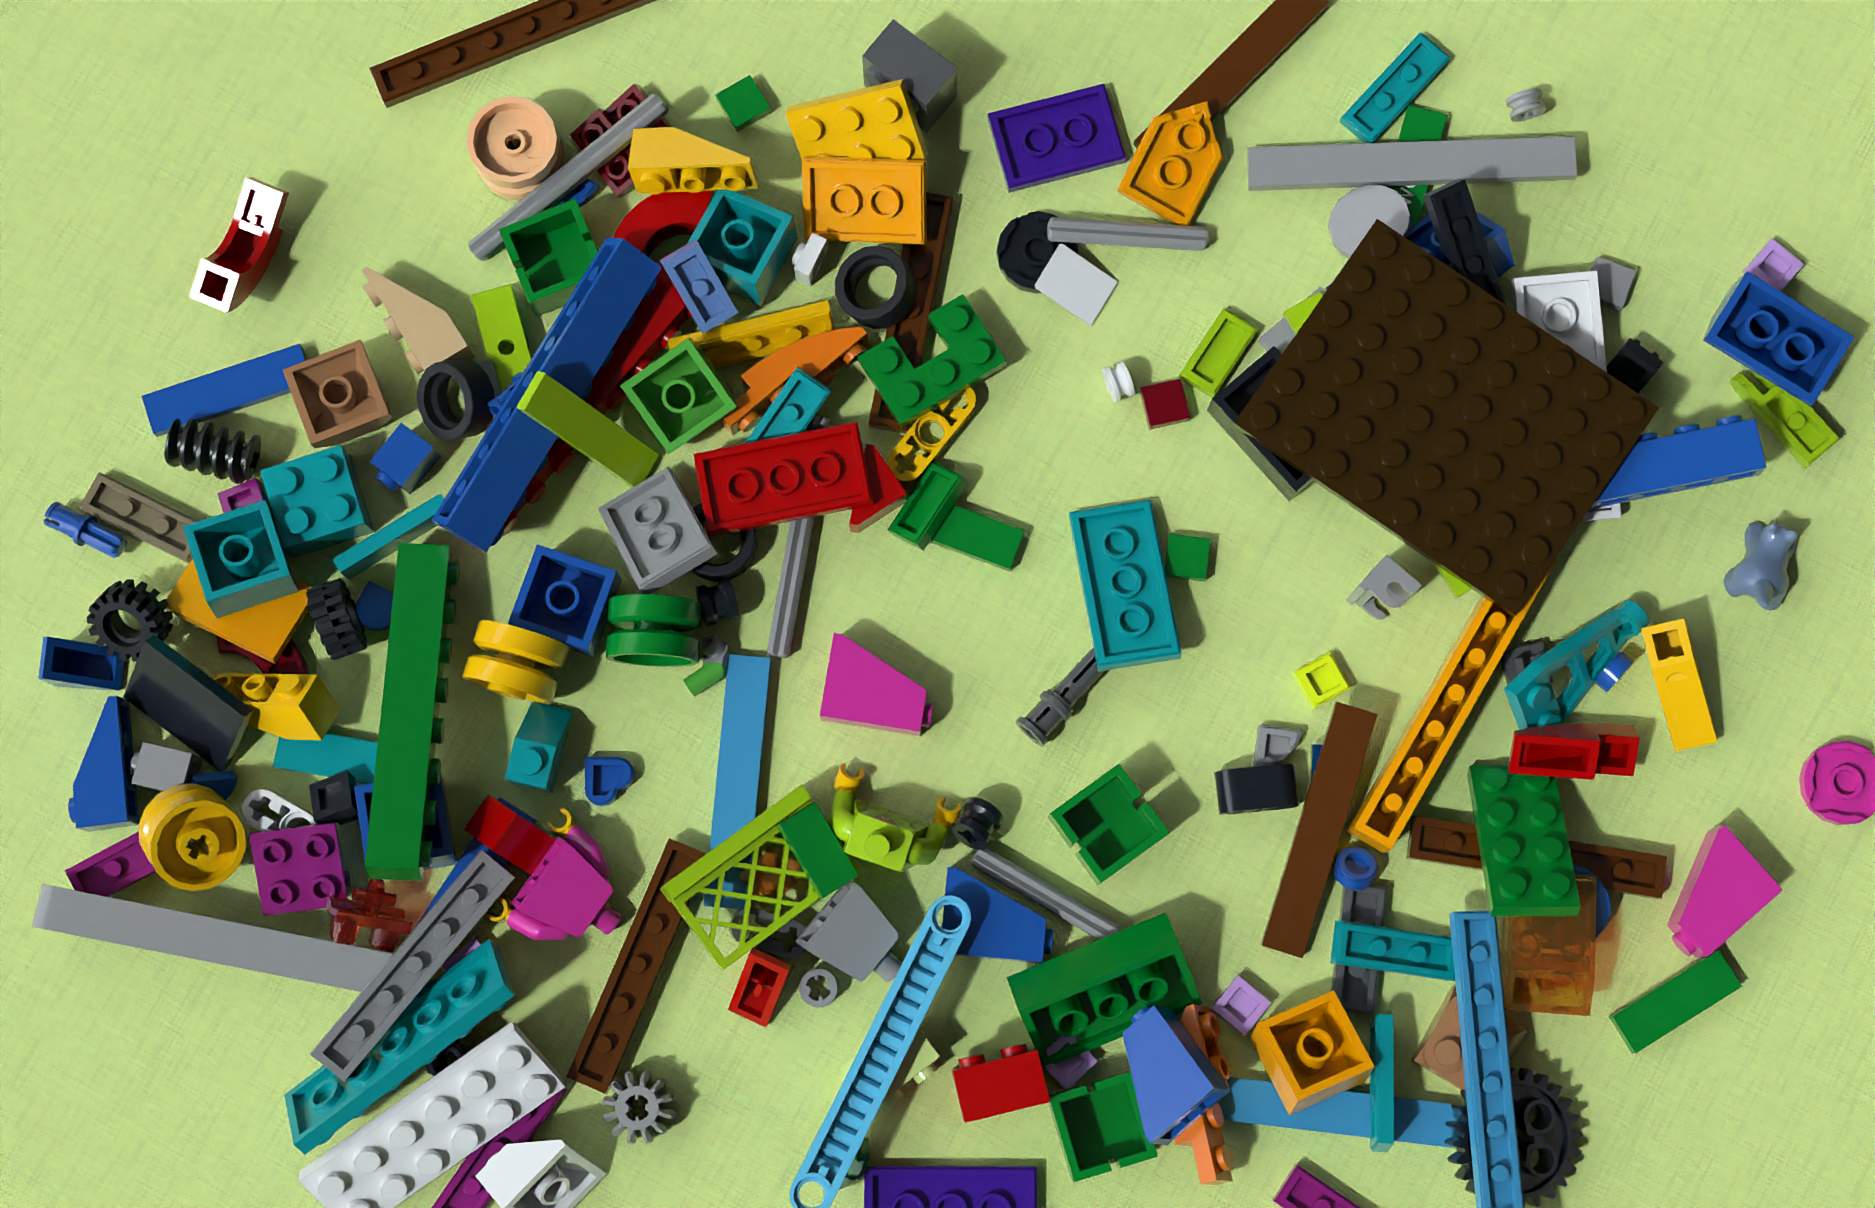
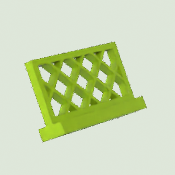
[660,784,859,971]

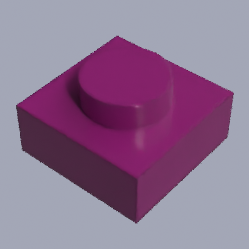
[218,477,270,513]

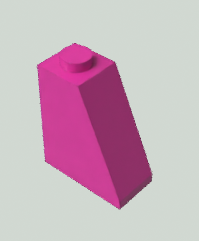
[820,633,934,736]
[1667,825,1783,958]

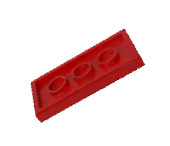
[693,422,874,537]

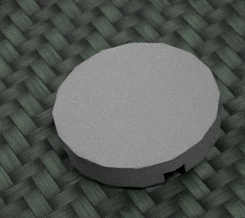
[1328,185,1412,259]

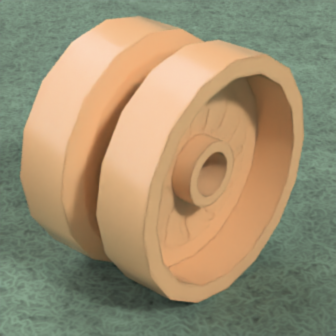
[466,96,565,201]

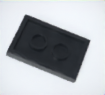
[123,635,254,771]

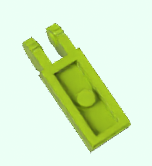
[1730,370,1840,468]

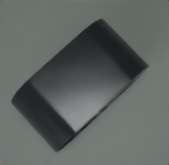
[1214,764,1299,815]

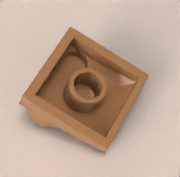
[283,339,392,449]
[1411,986,1528,1090]

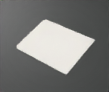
[1035,244,1117,326]

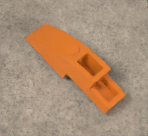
[721,327,868,436]
[1174,1004,1234,1185]

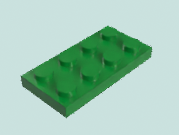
[1467,765,1581,917]

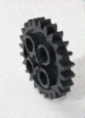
[1444,1067,1583,1207]

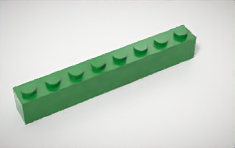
[365,543,460,881]

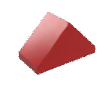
[849,444,907,533]
[464,794,556,875]
[728,947,794,1027]

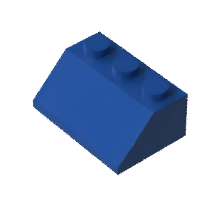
[1703,271,1855,407]

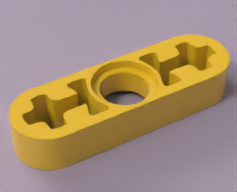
[888,387,976,485]

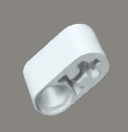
[242,789,317,831]

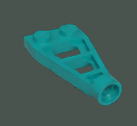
[1504,600,1650,730]

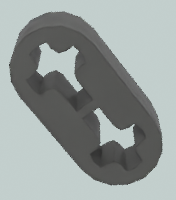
[729,907,806,959]

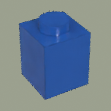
[370,423,441,494]

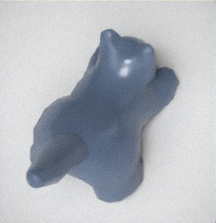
[1723,522,1798,611]

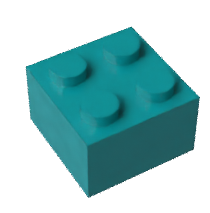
[687,190,798,305]
[260,445,374,558]
[183,500,299,618]

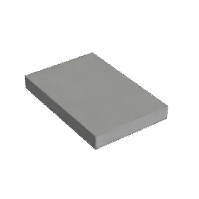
[598,466,718,594]

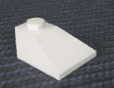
[476,1139,606,1208]

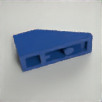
[68,696,139,832]

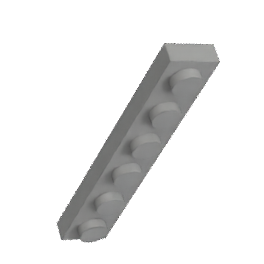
[309,850,515,1082]

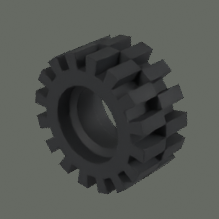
[306,578,367,660]
[87,579,173,662]

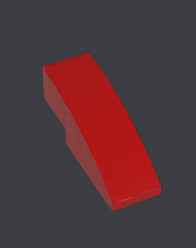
[1508,723,1640,780]

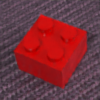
[951,1043,1050,1123]

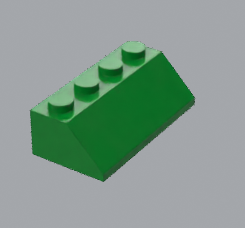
[1006,913,1203,1069]

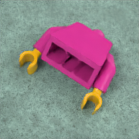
[486,808,622,941]

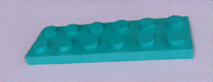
[284,939,515,1155]

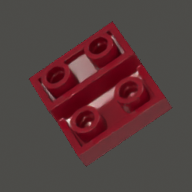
[570,84,672,198]

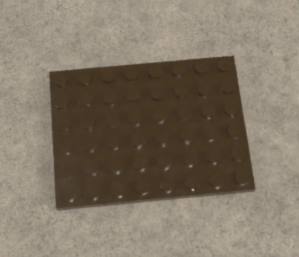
[1233,219,1659,617]

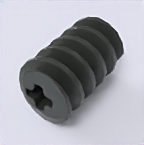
[164,417,261,484]

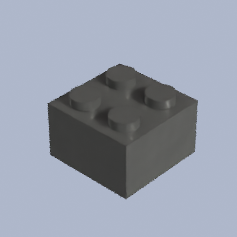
[862,19,958,133]

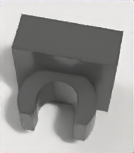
[1500,642,1553,685]

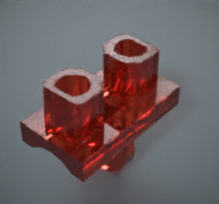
[326,879,413,952]

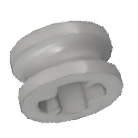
[1506,88,1547,122]
[799,969,838,1007]

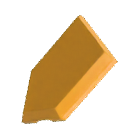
[1117,101,1223,226]

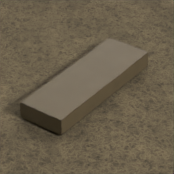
[79,472,198,564]

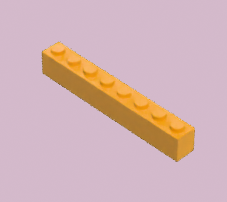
[1346,559,1557,853]

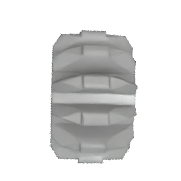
[602,1071,676,1144]

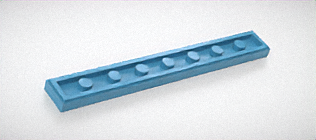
[1449,911,1524,1208]

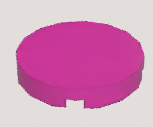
[1799,741,1875,825]

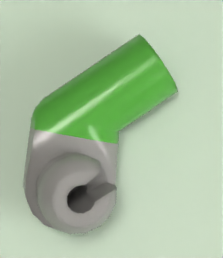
[683,635,730,697]

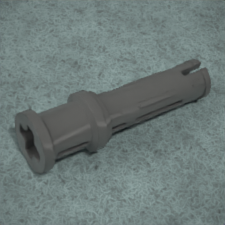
[1016,648,1104,747]

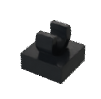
[1606,338,1664,393]
[309,770,358,826]

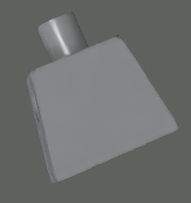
[795,881,903,982]

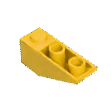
[628,127,759,194]
[1641,618,1718,752]
[213,673,341,741]

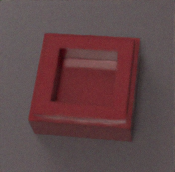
[1140,379,1190,430]

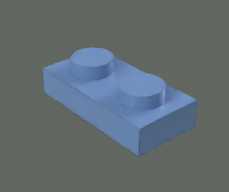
[659,239,738,333]

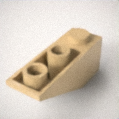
[362,267,474,374]

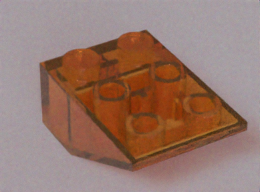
[1500,874,1597,1016]

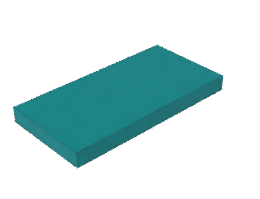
[1069,500,1182,672]

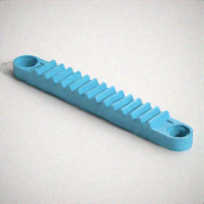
[789,895,971,1208]

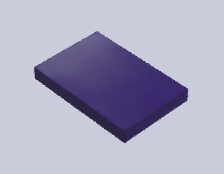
[987,84,1126,193]

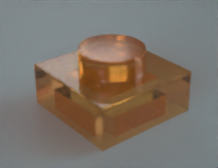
[738,848,798,909]

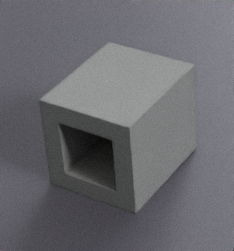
[130,742,203,792]

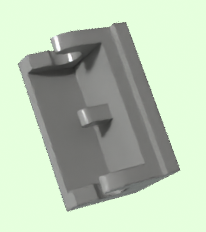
[1346,555,1422,620]

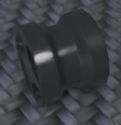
[696,578,740,627]
[951,797,1004,850]

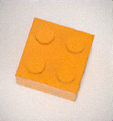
[1250,990,1375,1116]

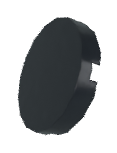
[996,211,1078,294]

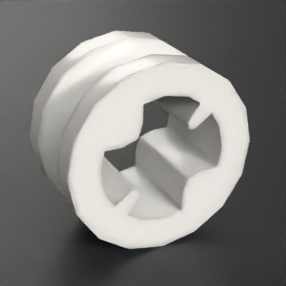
[1102,361,1135,403]

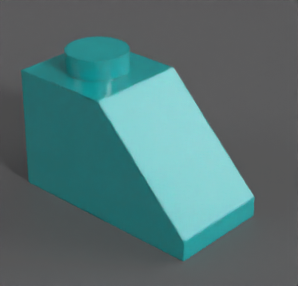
[504,702,574,793]

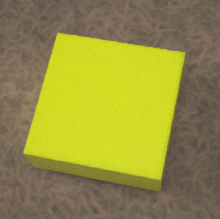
[1292,652,1351,709]

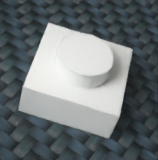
[791,233,828,287]

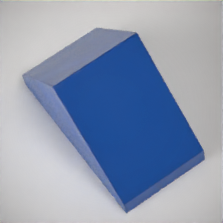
[38,636,124,691]

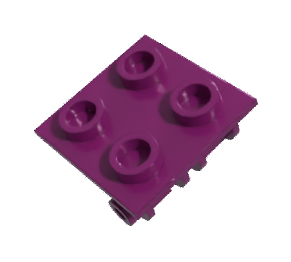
[249,822,350,916]

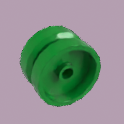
[606,594,702,667]

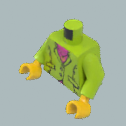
[828,763,962,872]

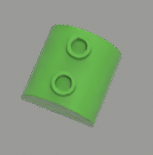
[620,337,738,454]

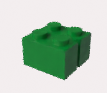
[499,198,598,317]
[1048,764,1170,886]
[1049,1071,1158,1182]

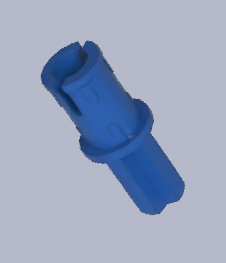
[44,502,127,558]

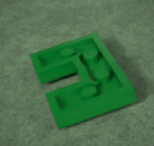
[858,294,1007,429]

